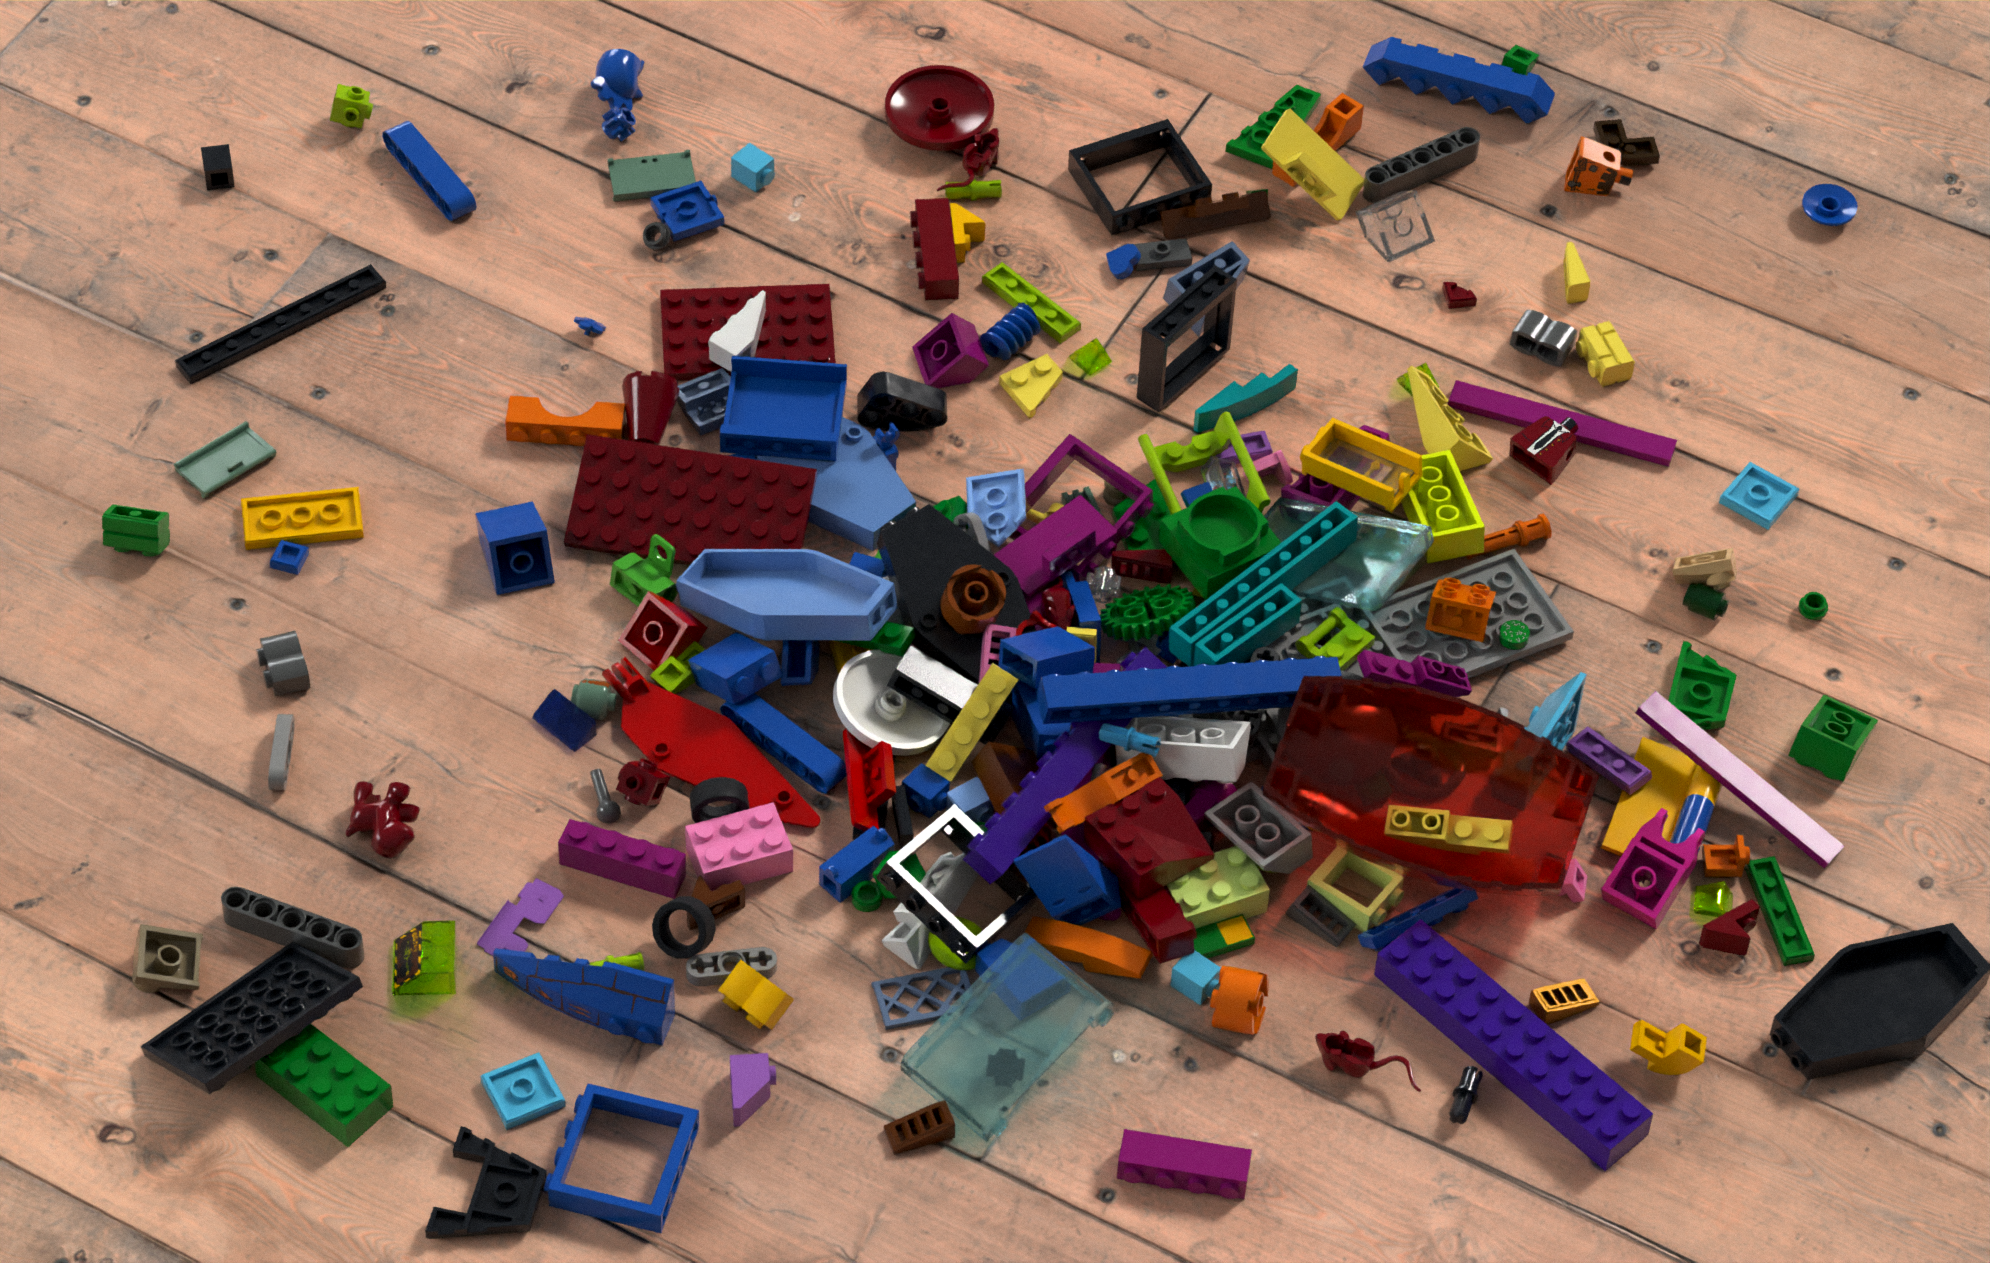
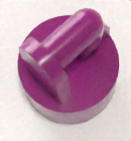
[1185,780,1237,832]

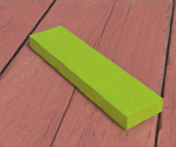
[982,262,1081,344]

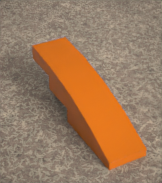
[1020,916,1153,979]

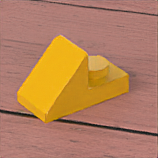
[950,203,986,263]

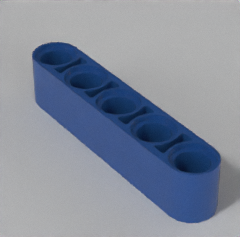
[382,121,477,221]
[720,693,847,794]

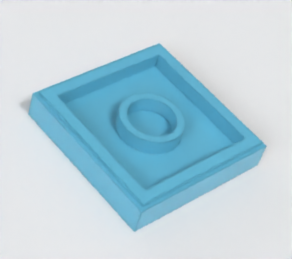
[1719,462,1799,530]
[480,1052,566,1130]

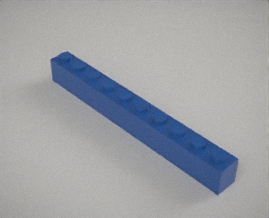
[1036,656,1345,724]

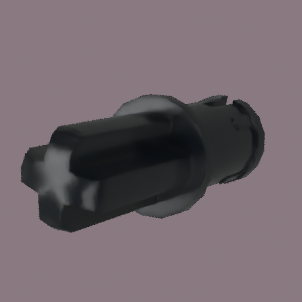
[1449,1066,1483,1124]

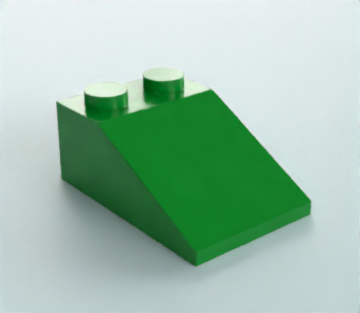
[1788,695,1878,781]

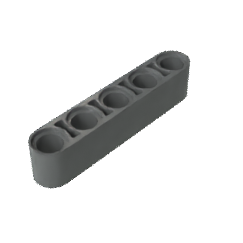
[1363,127,1480,203]
[221,886,364,968]

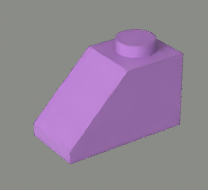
[730,1053,776,1127]

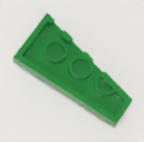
[1225,85,1321,169]

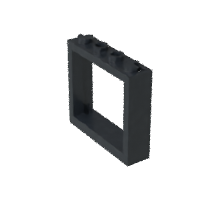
[1068,119,1212,236]
[1137,266,1237,412]
[876,804,1038,964]

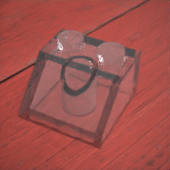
[1356,190,1435,262]

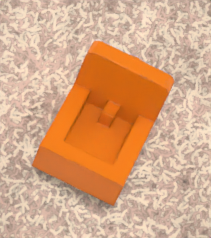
[1702,835,1750,877]

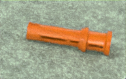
[1466,513,1552,559]

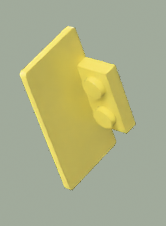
[1261,109,1364,221]

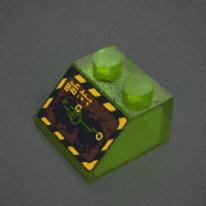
[392,920,457,996]

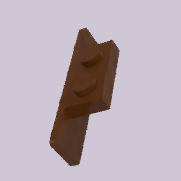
[1160,191,1271,239]

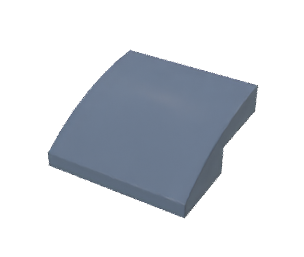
[677,368,731,436]

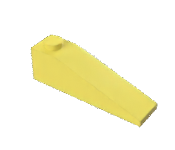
[1407,366,1493,471]

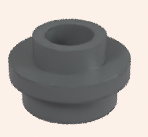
[643,222,670,250]

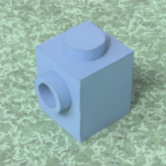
[946,776,994,823]

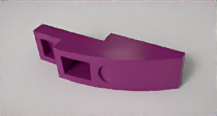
[1357,649,1472,700]

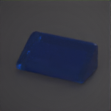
[533,689,597,752]

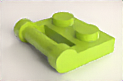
[1295,607,1375,671]

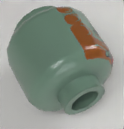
[571,678,617,720]

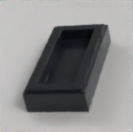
[892,785,914,850]

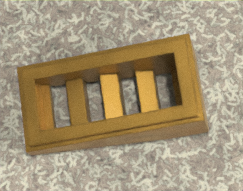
[1529,978,1599,1025]

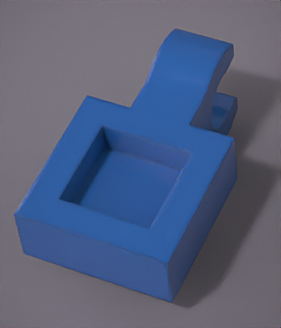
[873,423,900,471]

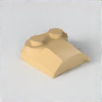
[1672,548,1737,589]

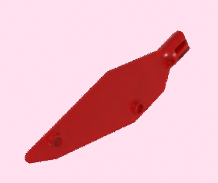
[602,657,821,828]

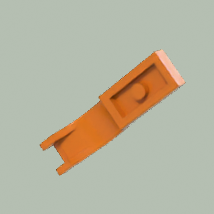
[1044,752,1163,834]

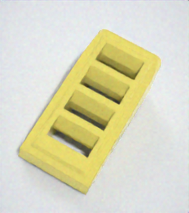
[1563,242,1591,304]

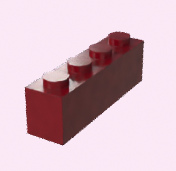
[910,198,959,300]
[1108,867,1197,964]

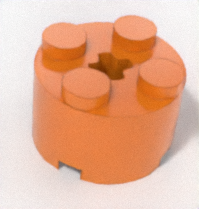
[1210,965,1269,1035]

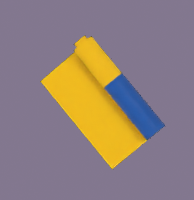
[1601,737,1723,875]

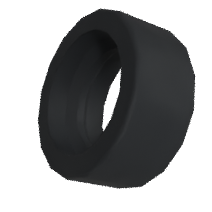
[690,777,749,823]
[652,896,716,959]

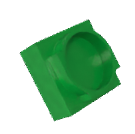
[1159,486,1281,600]

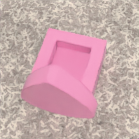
[1243,450,1293,485]

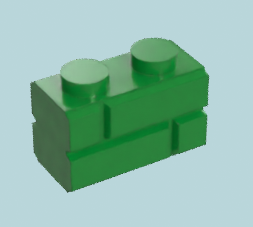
[102,504,170,557]

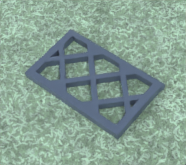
[871,967,978,1030]

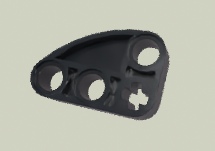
[857,371,948,432]

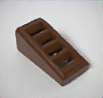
[884,1100,955,1155]

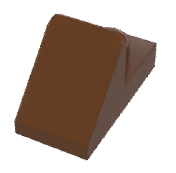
[687,875,745,931]

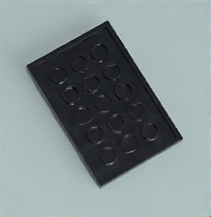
[140,942,363,1094]

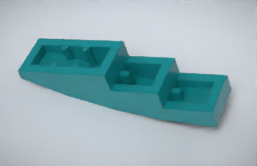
[1193,363,1298,433]

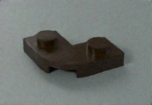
[1593,119,1660,166]

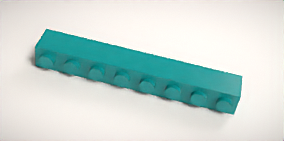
[1169,501,1358,667]

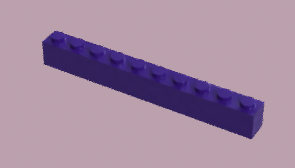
[963,647,1167,884]

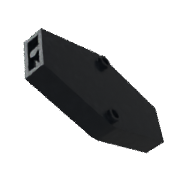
[877,504,1036,705]
[1769,923,1990,1080]

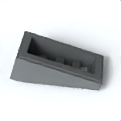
[1285,885,1356,947]

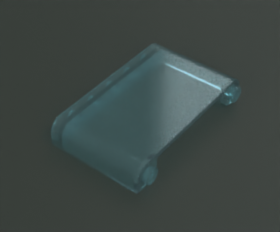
[1264,497,1434,611]
[900,933,1114,1142]

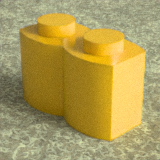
[718,960,794,1030]

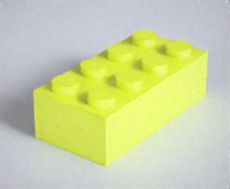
[1401,450,1485,563]

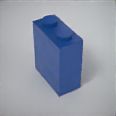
[999,626,1095,689]
[688,632,783,705]

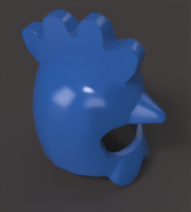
[590,49,644,111]

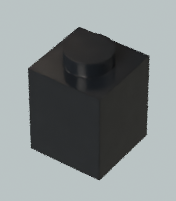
[201,144,235,190]

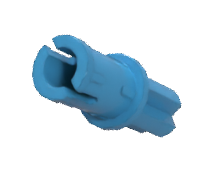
[1099,723,1161,757]

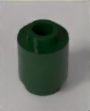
[1683,583,1729,621]

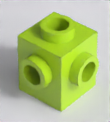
[330,84,373,129]

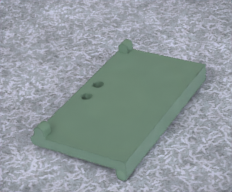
[607,150,696,202]
[174,421,277,499]

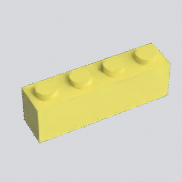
[926,663,1019,782]

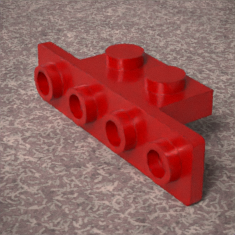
[843,728,896,832]

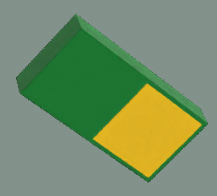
[1194,914,1255,959]

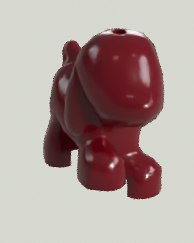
[345,781,420,859]

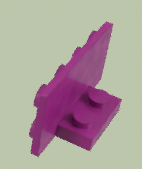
[994,495,1117,597]

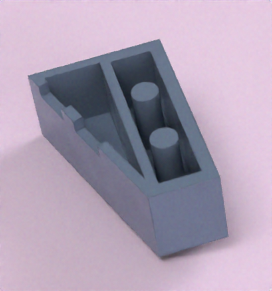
[1163,241,1250,337]

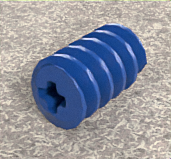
[980,302,1041,360]

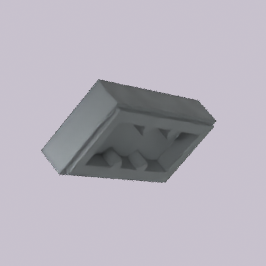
[1133,238,1192,271]

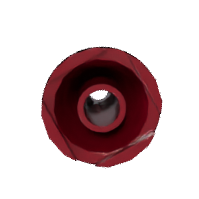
[622,371,680,445]

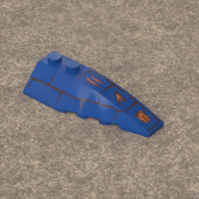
[493,948,675,1045]

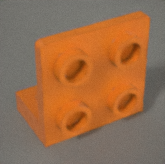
[1425,578,1496,642]

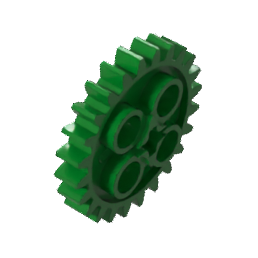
[1099,584,1196,641]

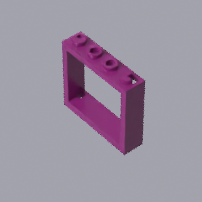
[1009,434,1154,582]

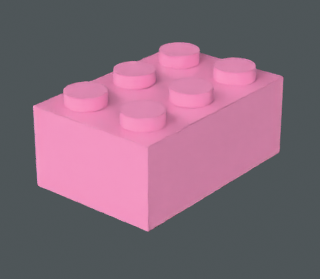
[685,802,793,891]

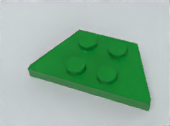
[1112,479,1174,561]
[1660,641,1737,735]

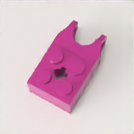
[1601,808,1705,930]

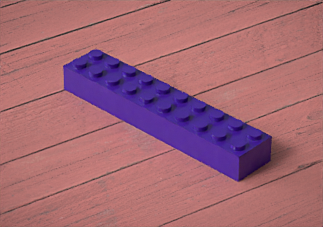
[1374,919,1653,1171]

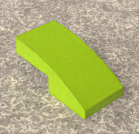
[650,641,705,694]

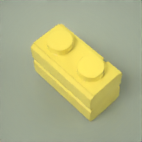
[1576,321,1635,387]

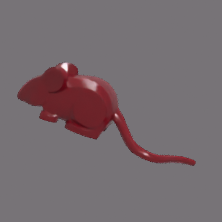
[937,128,999,191]
[1041,576,1075,630]
[1315,1030,1421,1092]

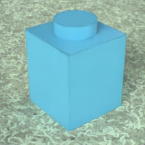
[731,143,775,192]
[1170,950,1221,1005]

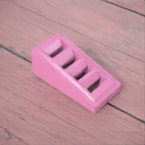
[979,624,1017,683]

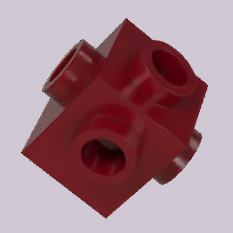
[616,758,670,806]

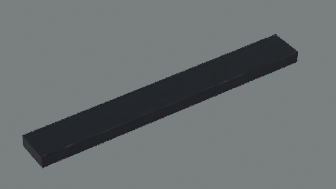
[175,264,386,384]

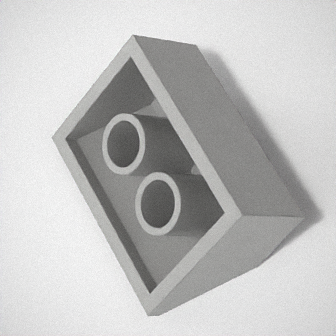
[1204,781,1313,874]

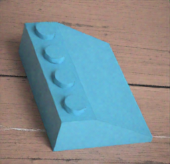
[1489,672,1587,813]

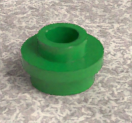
[1798,592,1828,620]

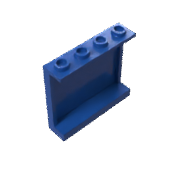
[720,356,847,461]

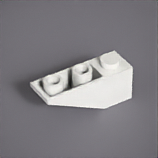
[708,290,766,372]

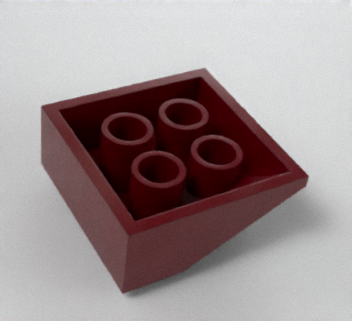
[1084,777,1215,900]

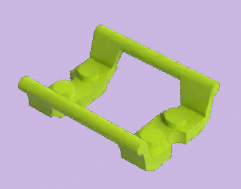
[1138,412,1271,515]

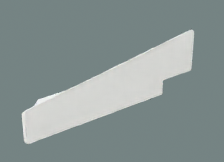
[882,852,979,969]

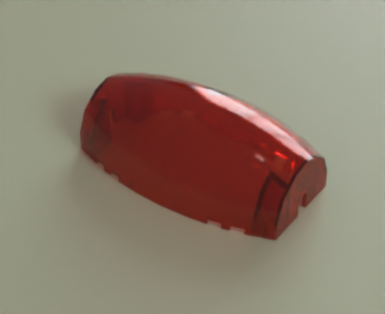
[1262,676,1599,896]

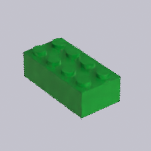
[255,1024,394,1147]

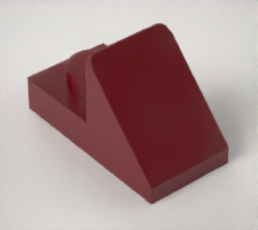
[1699,899,1760,955]

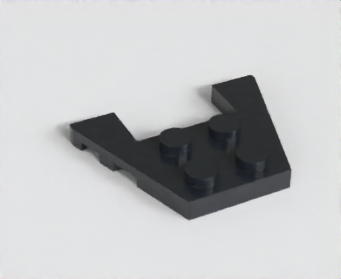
[425,1126,547,1239]

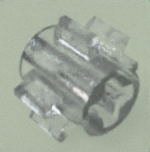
[1086,566,1121,603]

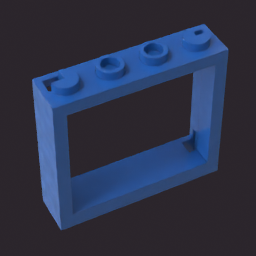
[544,1083,699,1233]

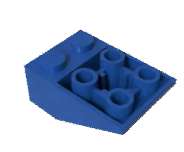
[1014,834,1121,926]

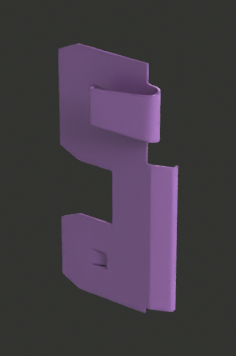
[477,878,564,956]

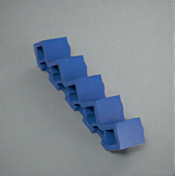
[1363,37,1555,124]

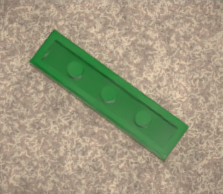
[1744,856,1815,966]

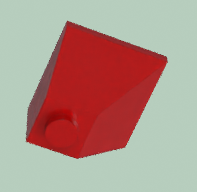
[618,591,708,671]

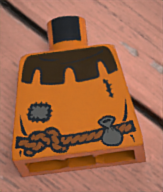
[1564,136,1633,196]

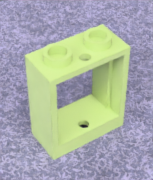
[1307,840,1404,932]

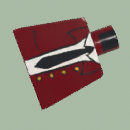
[1509,416,1579,485]

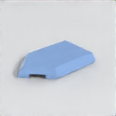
[966,468,1026,547]

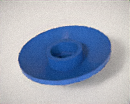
[1802,184,1858,226]

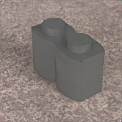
[1510,310,1578,366]
[256,631,311,696]

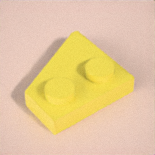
[999,354,1063,419]

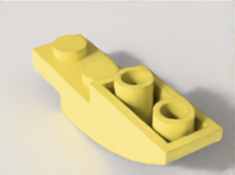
[1384,805,1514,855]

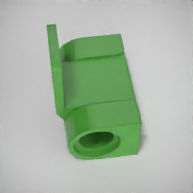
[609,534,678,607]

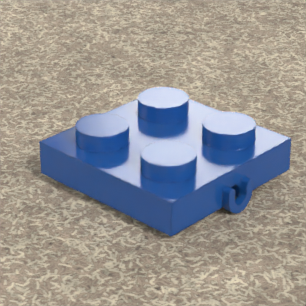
[650,181,725,242]

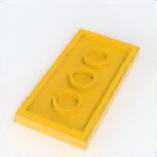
[241,487,364,550]

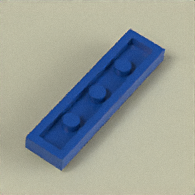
[1357,885,1478,951]

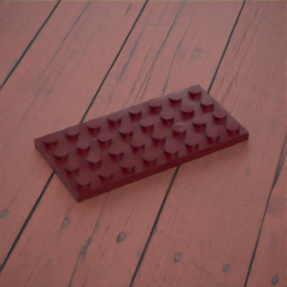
[564,434,817,566]

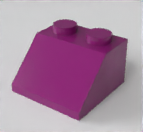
[912,313,989,389]

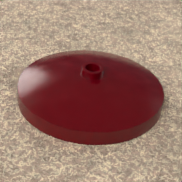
[885,65,995,151]

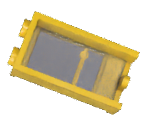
[1300,417,1423,512]

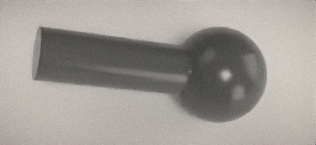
[590,769,621,824]

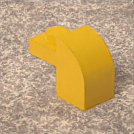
[1630,1019,1707,1075]

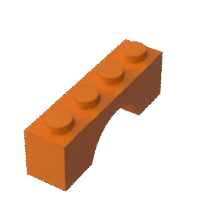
[1272,93,1364,187]
[505,396,626,446]

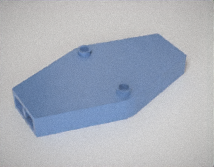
[754,417,916,551]
[676,549,898,641]

